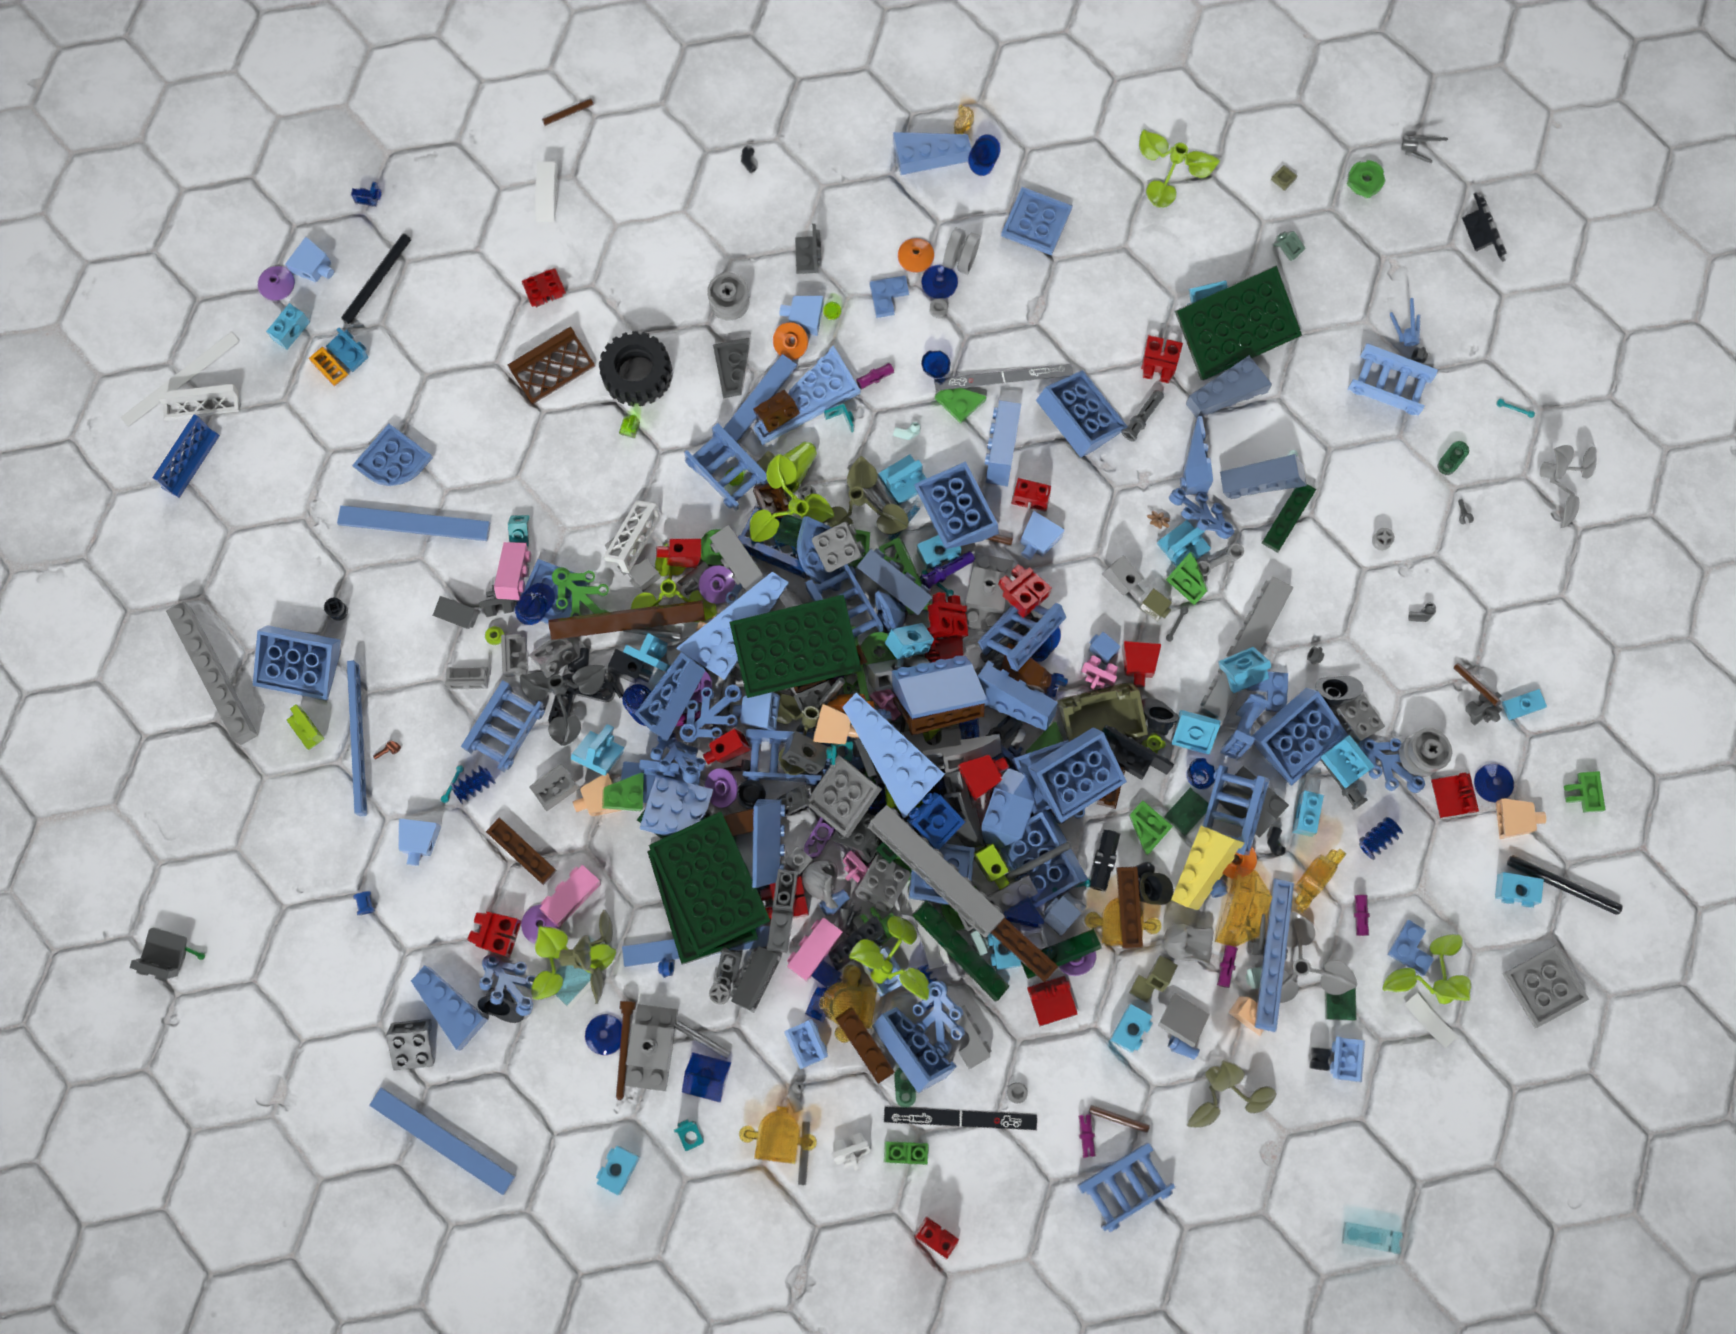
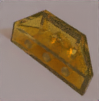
[1215,865,1272,947]

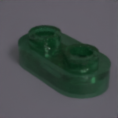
[1437,441,1469,475]
[894,1067,916,1108]

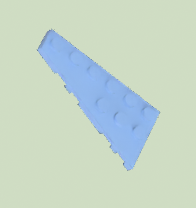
[753,345,861,445]
[676,572,789,680]
[843,692,945,818]

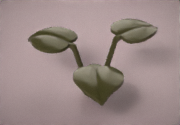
[822,456,909,535]
[774,692,819,775]
[559,909,613,1004]
[1186,1061,1277,1128]

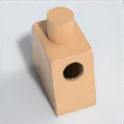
[813,704,859,744]
[573,773,621,817]
[1496,799,1546,839]
[1228,996,1264,1036]

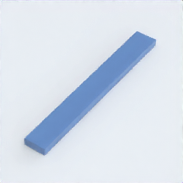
[692,354,797,478]
[337,505,490,541]
[347,660,367,817]
[1255,878,1294,1032]
[622,925,770,967]
[369,1088,515,1195]

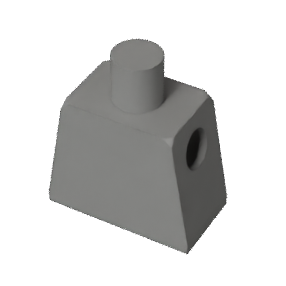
[1102,555,1145,600]

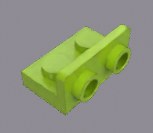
[287,704,324,750]

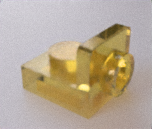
[954,104,974,134]

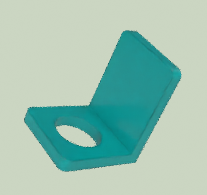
[824,404,854,433]
[507,515,530,547]
[826,741,853,765]
[674,1119,704,1151]

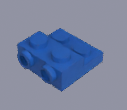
[907,792,965,850]

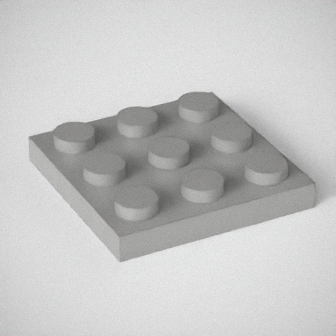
[808,755,882,838]
[1503,945,1589,1028]

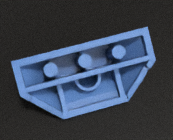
[982,768,1036,849]

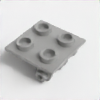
[1336,694,1385,743]

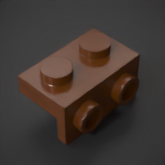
[753,390,800,433]
[753,484,790,519]

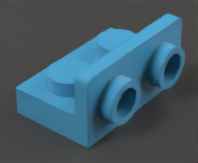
[326,327,369,372]

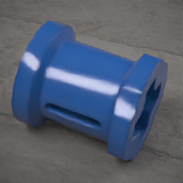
[353,891,375,916]

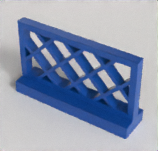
[152,414,220,498]
[738,507,807,579]

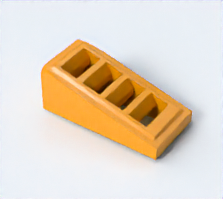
[309,346,349,387]

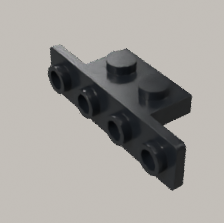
[1462,192,1507,262]
[1102,725,1174,780]
[828,916,888,971]

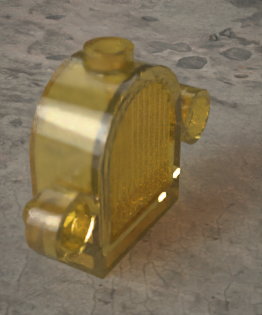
[1293,848,1346,913]
[1084,898,1162,949]
[819,965,877,1043]
[739,1106,817,1164]

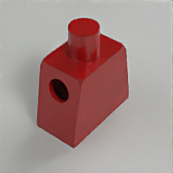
[656,539,701,568]
[1122,641,1161,688]
[703,728,751,765]
[957,755,1009,800]

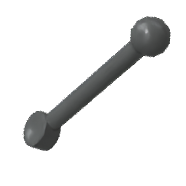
[1166,606,1188,642]

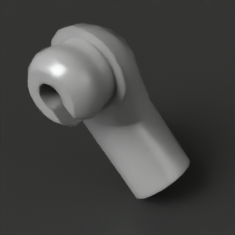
[787,1082,804,1114]

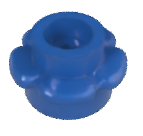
[658,958,674,978]

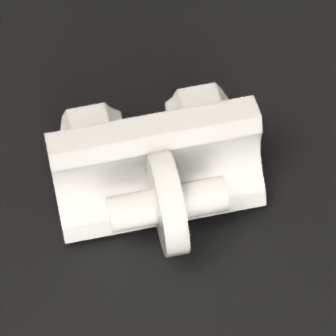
[832,1133,871,1171]

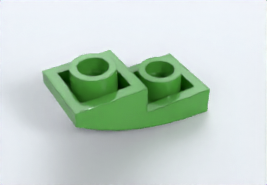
[884,1142,928,1165]

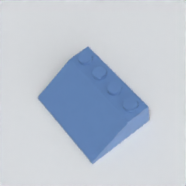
[1036,370,1128,457]
[914,462,999,549]
[252,625,341,700]
[892,656,987,719]
[1252,688,1348,786]
[1027,727,1127,822]
[752,799,785,888]
[999,810,1088,910]

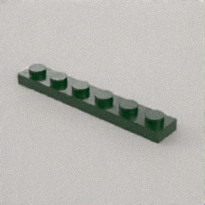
[912,900,1010,1002]

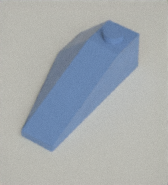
[1180,416,1213,495]

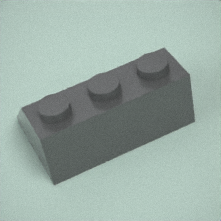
[1219,766,1289,838]
[730,946,781,1013]

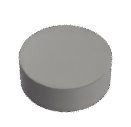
[930,298,948,318]
[1010,728,1027,748]
[1007,1082,1028,1103]

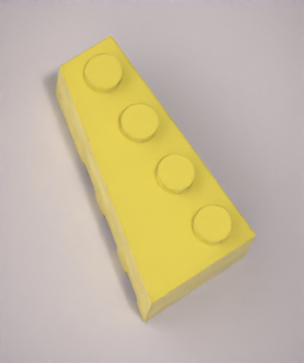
[1171,826,1245,910]

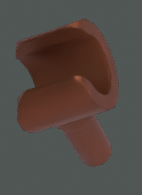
[373,741,401,760]

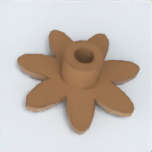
[1147,511,1170,529]

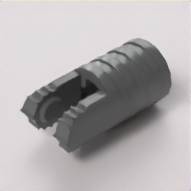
[677,562,709,595]

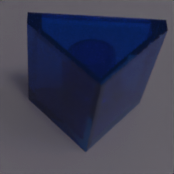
[1003,897,1044,928]
[682,1052,732,1103]

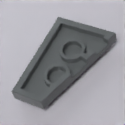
[713,338,750,399]

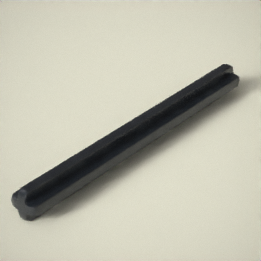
[341,233,411,324]
[1507,855,1623,915]

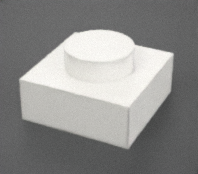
[1023,927,1048,949]

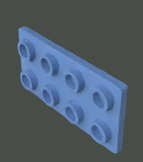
[621,760,701,803]

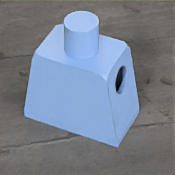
[285,237,334,282]
[779,296,824,336]
[1020,511,1064,560]
[733,692,780,731]
[399,818,441,866]

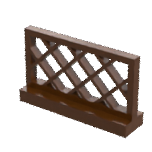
[507,326,595,405]
[893,697,985,735]

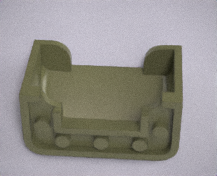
[1057,683,1148,742]

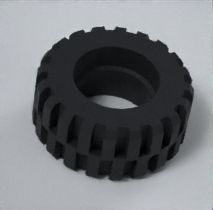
[599,331,673,407]

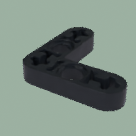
[548,674,615,724]

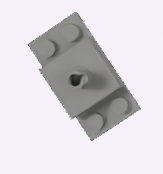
[965,553,1014,632]
[625,1004,678,1091]

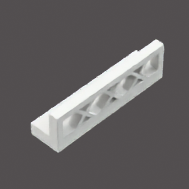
[158,384,240,420]
[604,500,661,573]
[907,892,950,970]

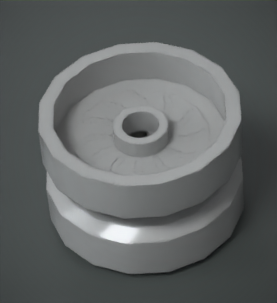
[942,227,981,275]
[707,272,750,321]
[1399,728,1452,777]

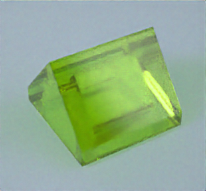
[619,415,640,438]

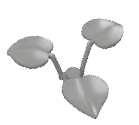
[1540,445,1597,528]
[1280,911,1357,1003]

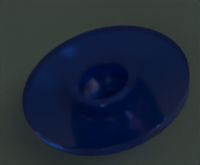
[921,265,958,299]
[1474,764,1514,803]
[585,1014,622,1056]

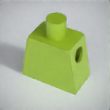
[974,844,1010,890]

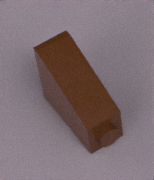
[1000,643,1052,693]

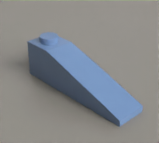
[875,591,907,634]

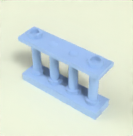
[1348,344,1438,416]

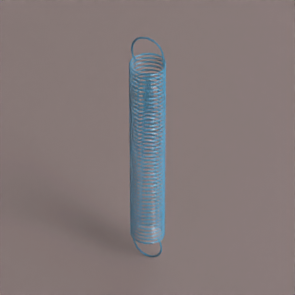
[886,501,920,541]

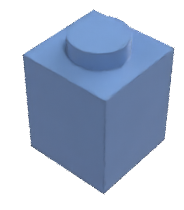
[1089,632,1121,665]

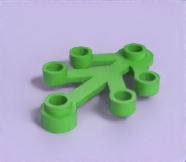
[552,567,609,617]

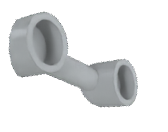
[1198,543,1244,577]

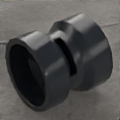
[324,597,348,621]
[1309,1047,1332,1071]

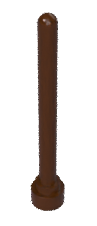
[616,1001,636,1100]

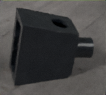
[607,649,653,684]

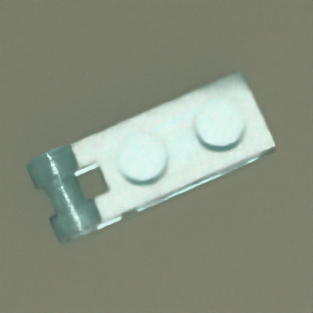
[1342,1222,1403,1254]

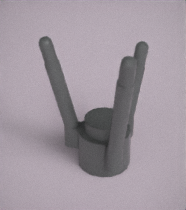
[1401,135,1448,163]
[1244,914,1266,955]

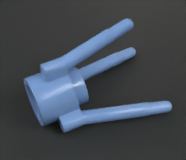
[1390,298,1420,346]

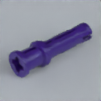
[920,551,975,589]

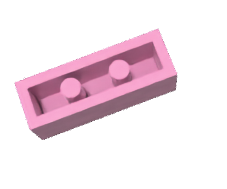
[494,542,531,600]
[540,865,601,928]
[787,917,843,982]

